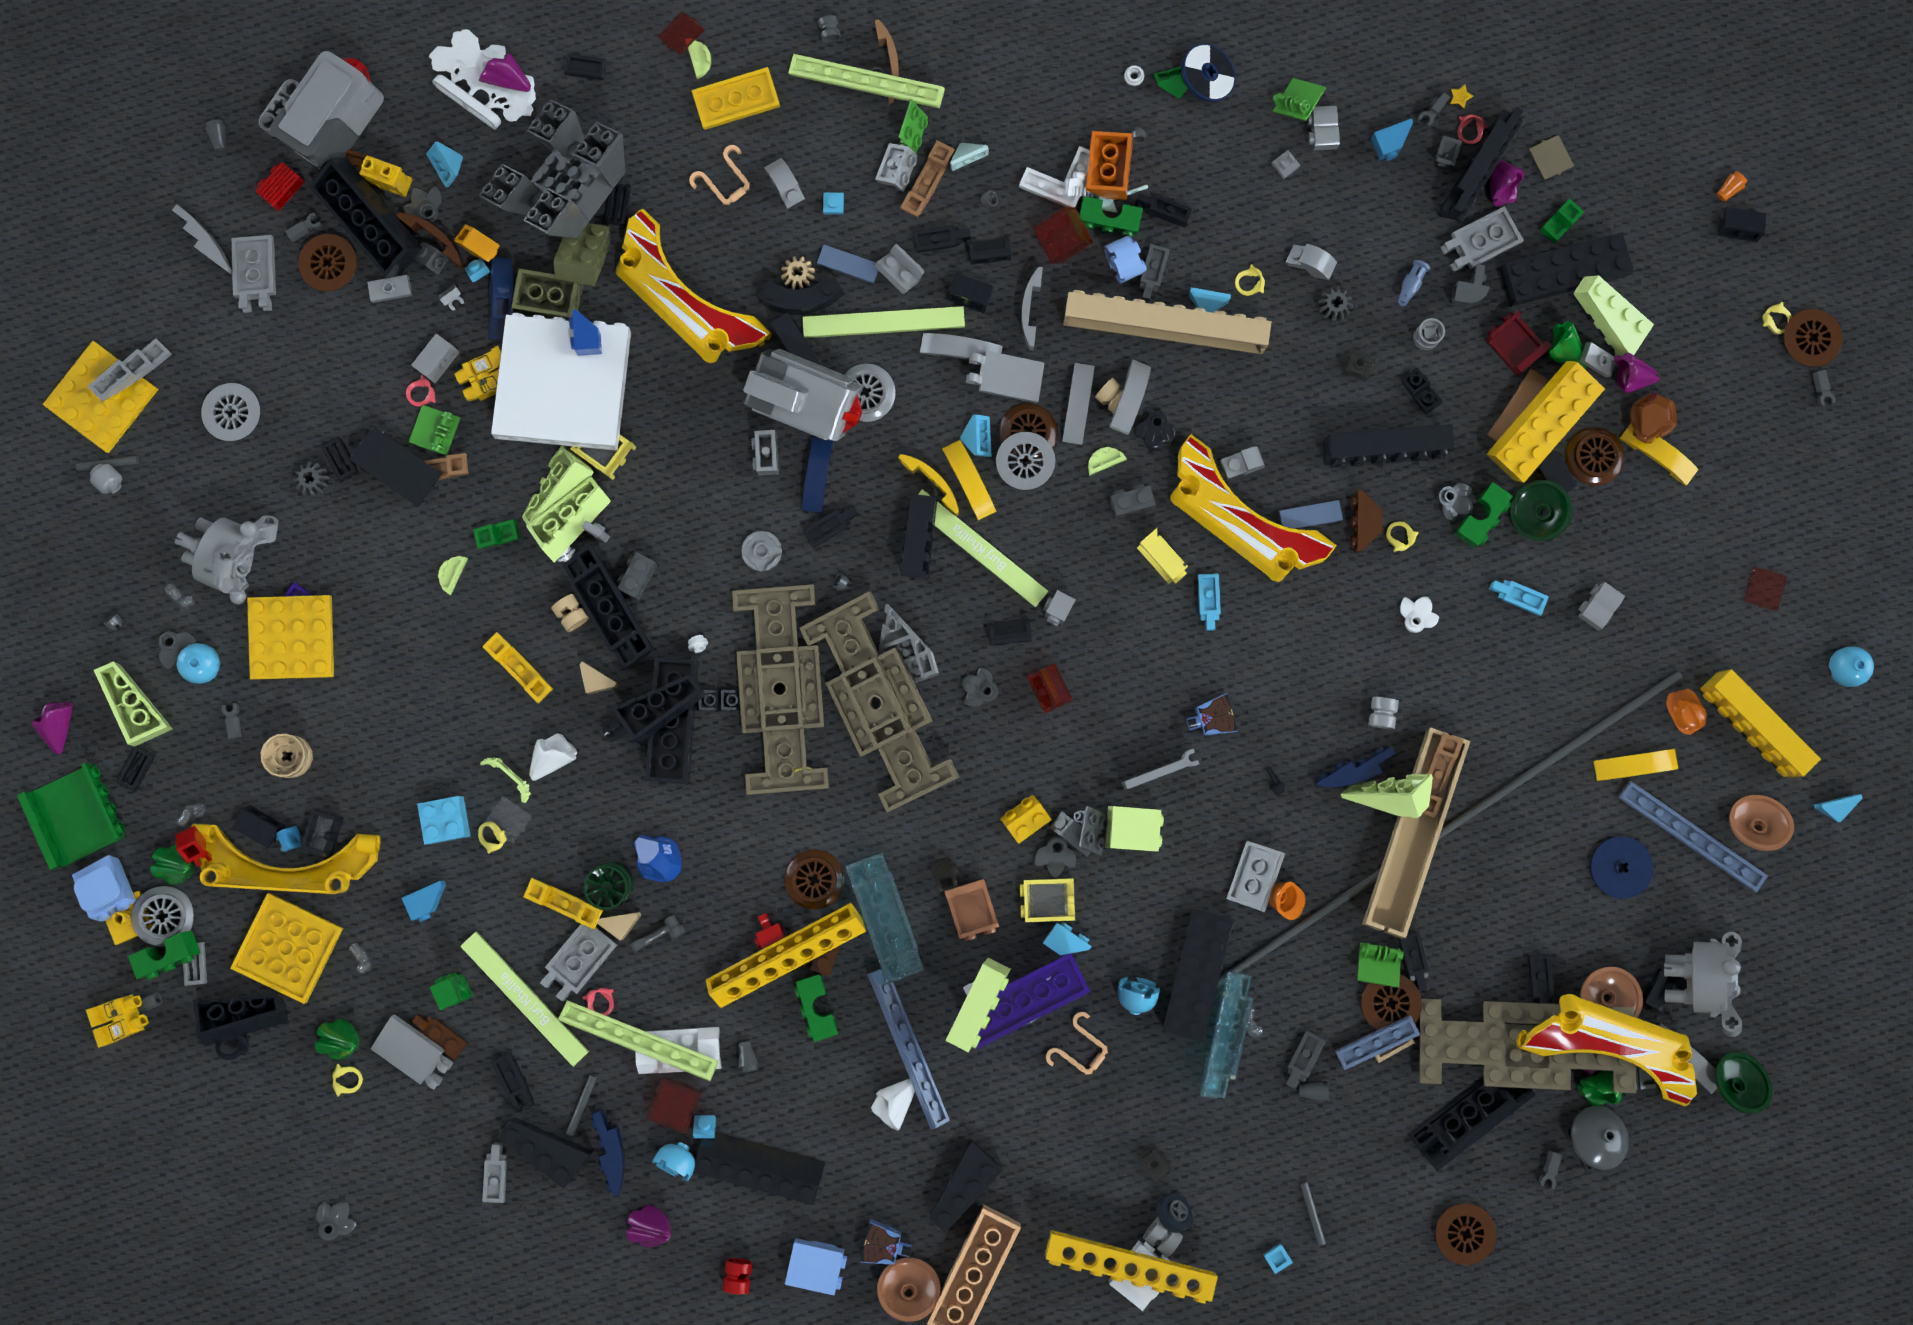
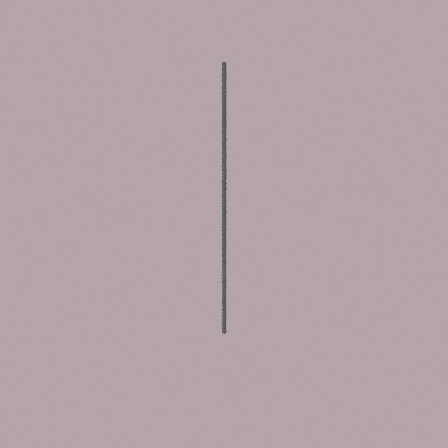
[1217,671,1683,987]

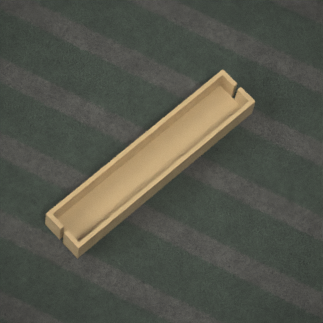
[1063,290,1272,354]
[1362,728,1470,939]

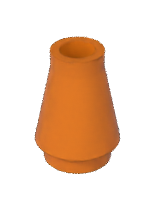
[1716,171,1747,202]

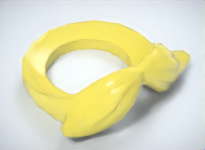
[1235,264,1265,296]
[1762,302,1792,334]
[1386,522,1419,552]
[478,821,507,854]
[332,1064,363,1097]

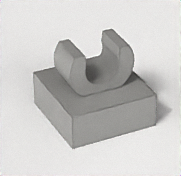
[1272,150,1300,179]
[438,284,464,311]

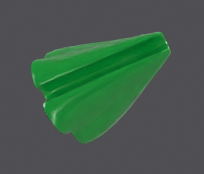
[1546,321,1586,369]
[150,844,196,885]
[315,1018,360,1060]
[1577,1070,1622,1106]

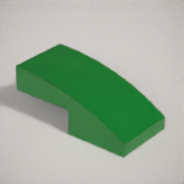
[1539,199,1584,244]
[473,519,521,549]

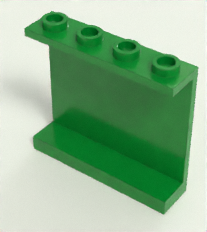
[17,763,126,870]

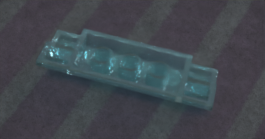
[845,853,924,984]
[1199,970,1253,1099]

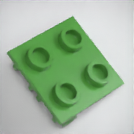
[1273,78,1326,121]
[899,100,928,153]
[409,405,461,456]
[1357,942,1404,988]

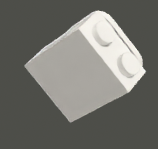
[1108,1241,1171,1311]

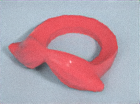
[1457,114,1488,145]
[406,375,436,407]
[582,988,614,1016]

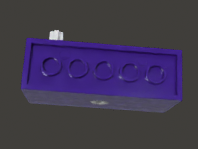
[957,953,1090,1050]

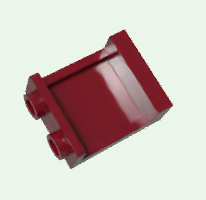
[1485,311,1552,376]

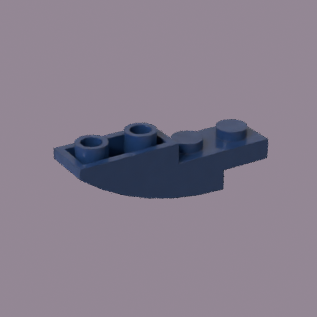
[488,257,513,340]
[1314,746,1395,788]
[591,1109,625,1196]

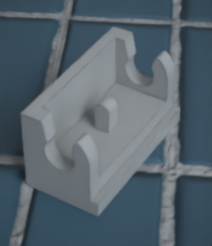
[411,334,460,383]

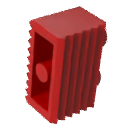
[255,162,305,211]

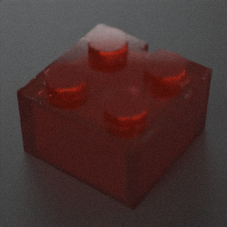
[1033,207,1093,264]
[647,1077,703,1134]

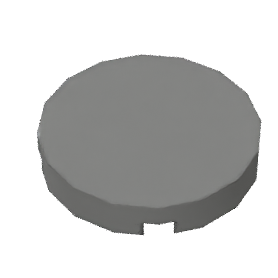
[742,531,782,572]

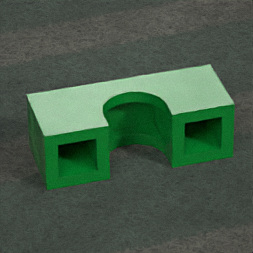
[1078,196,1143,238]
[1454,482,1513,548]
[128,931,201,981]
[429,972,474,1010]
[794,973,839,1042]

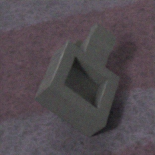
[1417,93,1450,128]

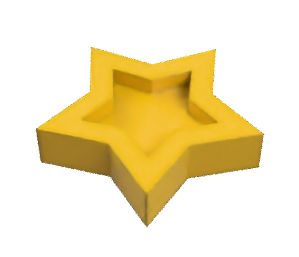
[1450,84,1473,108]

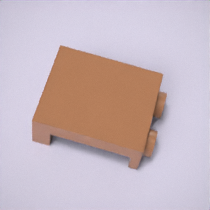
[945,879,999,941]

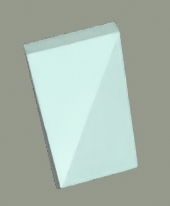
[950,143,989,171]

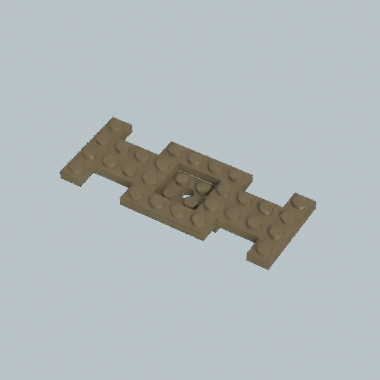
[732,584,829,795]
[800,592,960,812]
[1419,999,1636,1093]

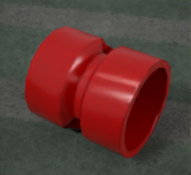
[722,1258,753,1294]

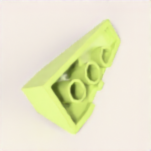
[522,445,594,525]
[1341,774,1433,818]

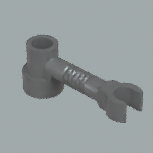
[630,915,686,952]

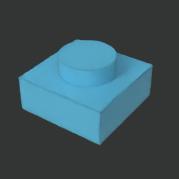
[823,193,844,214]
[464,258,490,283]
[693,1115,716,1138]
[1263,1243,1293,1274]

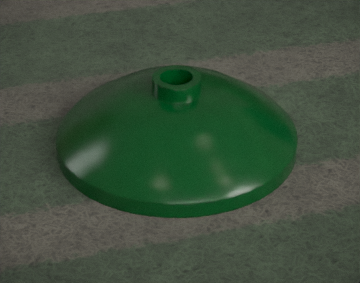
[1510,480,1573,541]
[1714,1052,1772,1114]

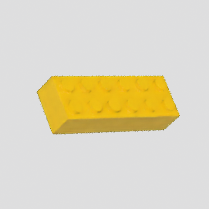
[1486,361,1605,483]
[1700,669,1821,778]

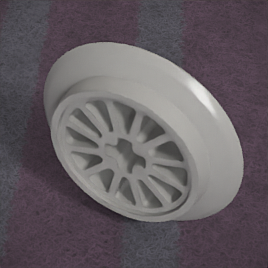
[844,364,895,422]
[201,383,260,441]
[996,432,1055,490]
[131,886,194,946]

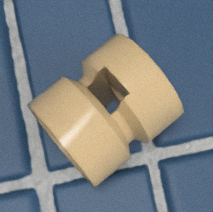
[1095,378,1123,414]
[551,594,589,632]

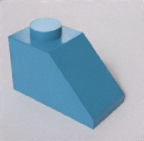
[1371,119,1413,161]
[402,880,446,923]

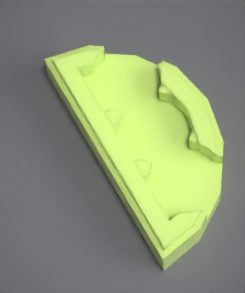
[686,39,712,79]
[1088,447,1127,476]
[438,556,468,595]

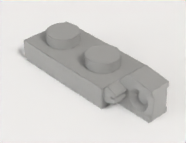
[482,1142,507,1203]

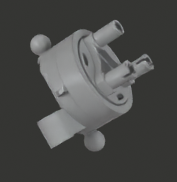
[175,516,279,605]
[1664,932,1742,1037]

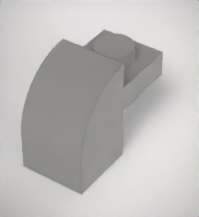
[764,158,805,209]
[1286,244,1337,280]
[1220,447,1265,480]

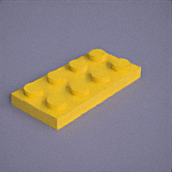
[691,67,780,130]

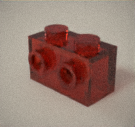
[1026,664,1073,714]

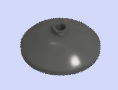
[1571,1106,1629,1170]

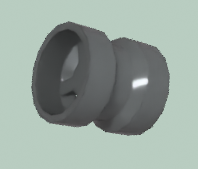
[818,15,841,43]

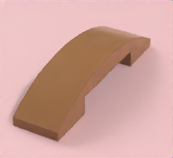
[875,19,899,104]
[900,141,955,218]
[1487,368,1548,441]
[424,453,469,480]
[1422,733,1464,818]

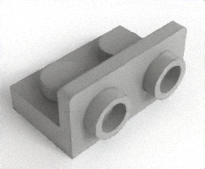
[875,143,917,192]
[875,244,924,294]

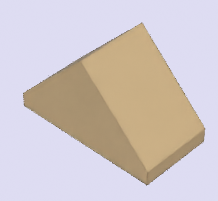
[580,662,620,694]
[597,912,641,941]

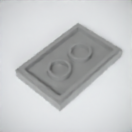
[1226,841,1285,912]

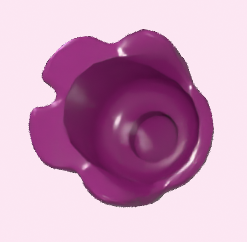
[479,53,531,92]
[1489,160,1524,206]
[1613,352,1660,393]
[31,702,73,754]
[626,1205,671,1247]

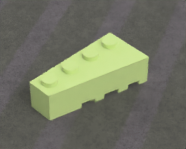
[1573,276,1654,356]
[526,476,611,562]
[94,661,173,747]
[945,958,1010,1052]

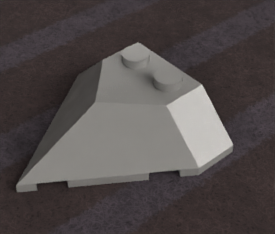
[878,604,939,690]

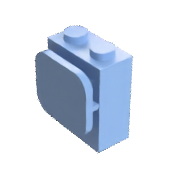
[72,855,136,921]
[785,1238,847,1295]

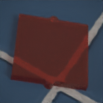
[658,12,704,55]
[1744,567,1787,611]

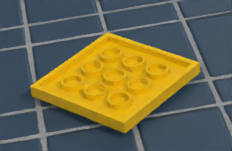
[42,341,159,453]
[247,595,334,679]
[230,893,343,1004]

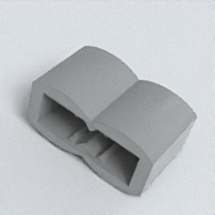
[1307,106,1340,151]
[1578,582,1625,631]

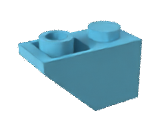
[1043,921,1092,955]

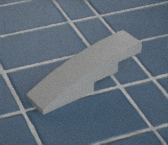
[172,204,232,275]
[88,338,172,402]

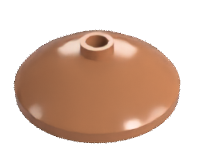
[1729,795,1794,851]
[1580,967,1643,1018]
[877,1258,941,1322]

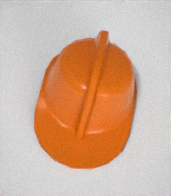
[1666,689,1707,735]
[1269,881,1306,920]

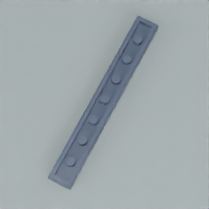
[1617,781,1768,893]
[867,966,950,1130]

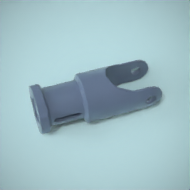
[1398,260,1430,306]

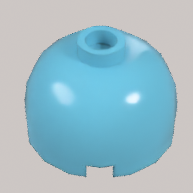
[176,643,221,684]
[1829,646,1874,687]
[1118,977,1160,1015]
[652,1142,695,1182]

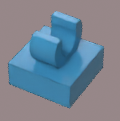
[276,826,301,852]

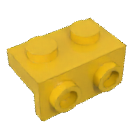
[1000,795,1052,844]

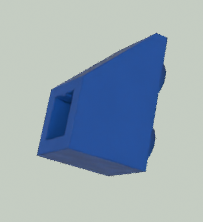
[569,310,602,356]

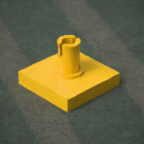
[105,890,156,945]

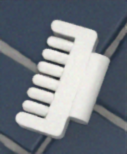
[1065,172,1099,198]

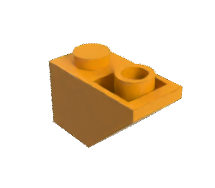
[454,224,500,262]

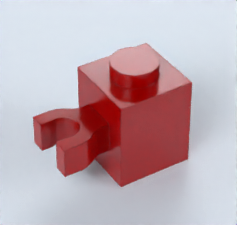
[175,825,212,867]
[754,913,786,950]

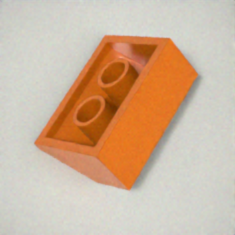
[1086,131,1133,200]

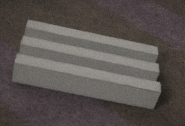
[183,942,207,986]

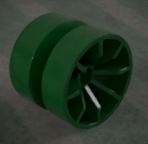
[584,862,633,909]

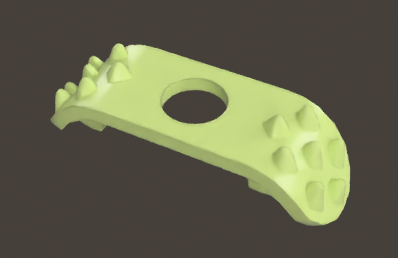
[480,757,531,803]

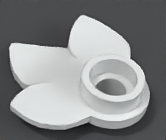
[1400,597,1439,633]

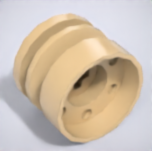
[261,734,313,778]

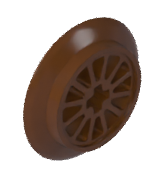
[298,234,357,291]
[1784,309,1843,367]
[999,403,1058,461]
[1566,427,1624,485]
[785,849,844,909]
[1361,975,1422,1030]
[1436,1203,1496,1265]

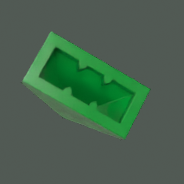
[1153,67,1188,98]

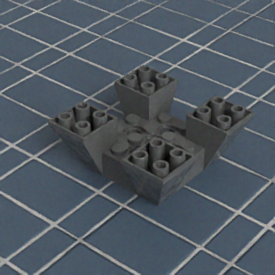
[479,99,625,238]

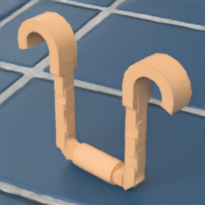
[689,145,750,205]
[1046,1012,1108,1075]

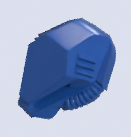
[633,835,682,882]

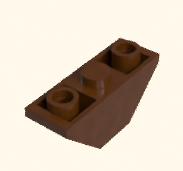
[1351,490,1383,554]

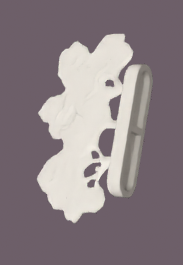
[429,29,536,129]

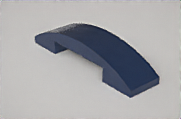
[802,435,833,513]

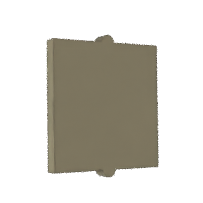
[1528,135,1574,180]

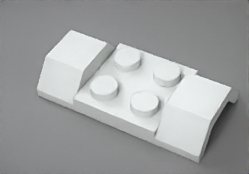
[635,1027,722,1074]

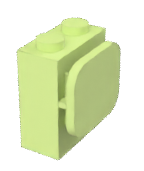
[1105,806,1164,852]

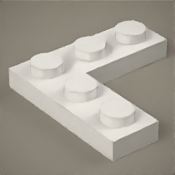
[1019,146,1090,210]

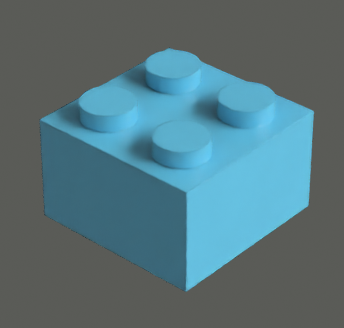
[417,796,471,845]

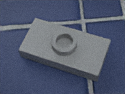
[367,275,412,303]
[1580,342,1616,377]
[582,521,610,543]

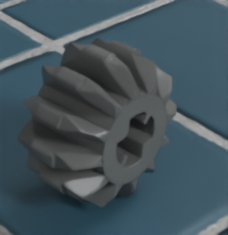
[1318,287,1353,322]
[293,462,330,497]

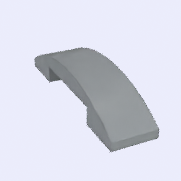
[1021,267,1043,351]
[920,333,1003,360]
[1109,359,1151,435]
[1062,363,1095,445]
[1658,1023,1717,1094]

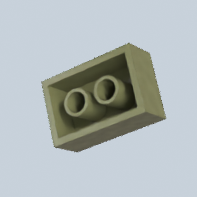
[554,223,611,286]
[511,269,583,321]

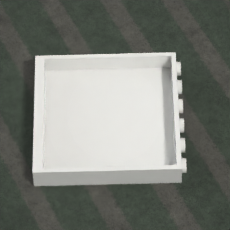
[491,313,631,451]

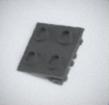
[1074,806,1107,856]

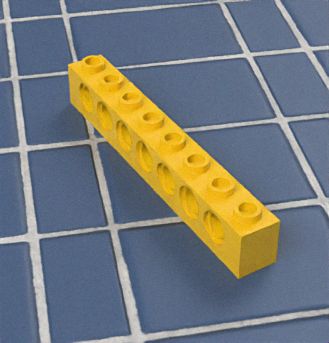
[706,903,866,1008]
[1045,1230,1218,1303]

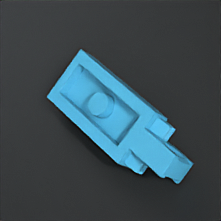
[1197,574,1221,631]
[1489,580,1549,616]

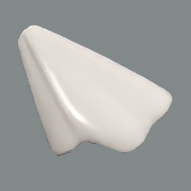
[529,733,577,781]
[871,1078,915,1131]

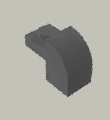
[1450,264,1490,308]
[1049,812,1091,857]

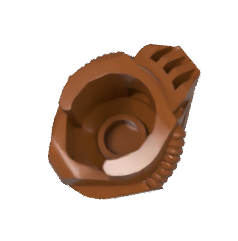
[1630,393,1677,444]

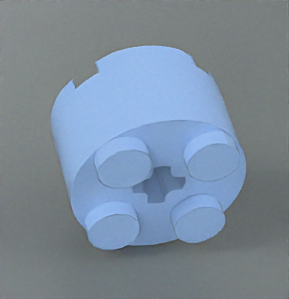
[1104,236,1147,284]

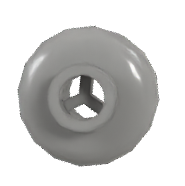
[90,464,122,494]

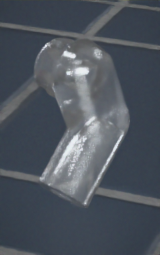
[165,584,195,609]
[176,803,205,827]
[349,943,372,974]
[1242,1007,1263,1037]

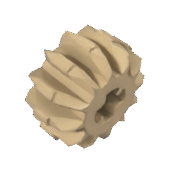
[781,257,815,289]

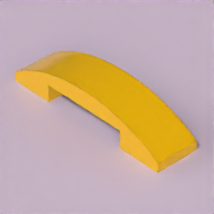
[1619,423,1698,486]
[942,440,996,521]
[898,454,959,516]
[482,632,553,704]
[1593,749,1678,781]
[523,878,603,930]

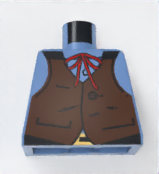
[1186,694,1238,736]
[861,1219,912,1264]

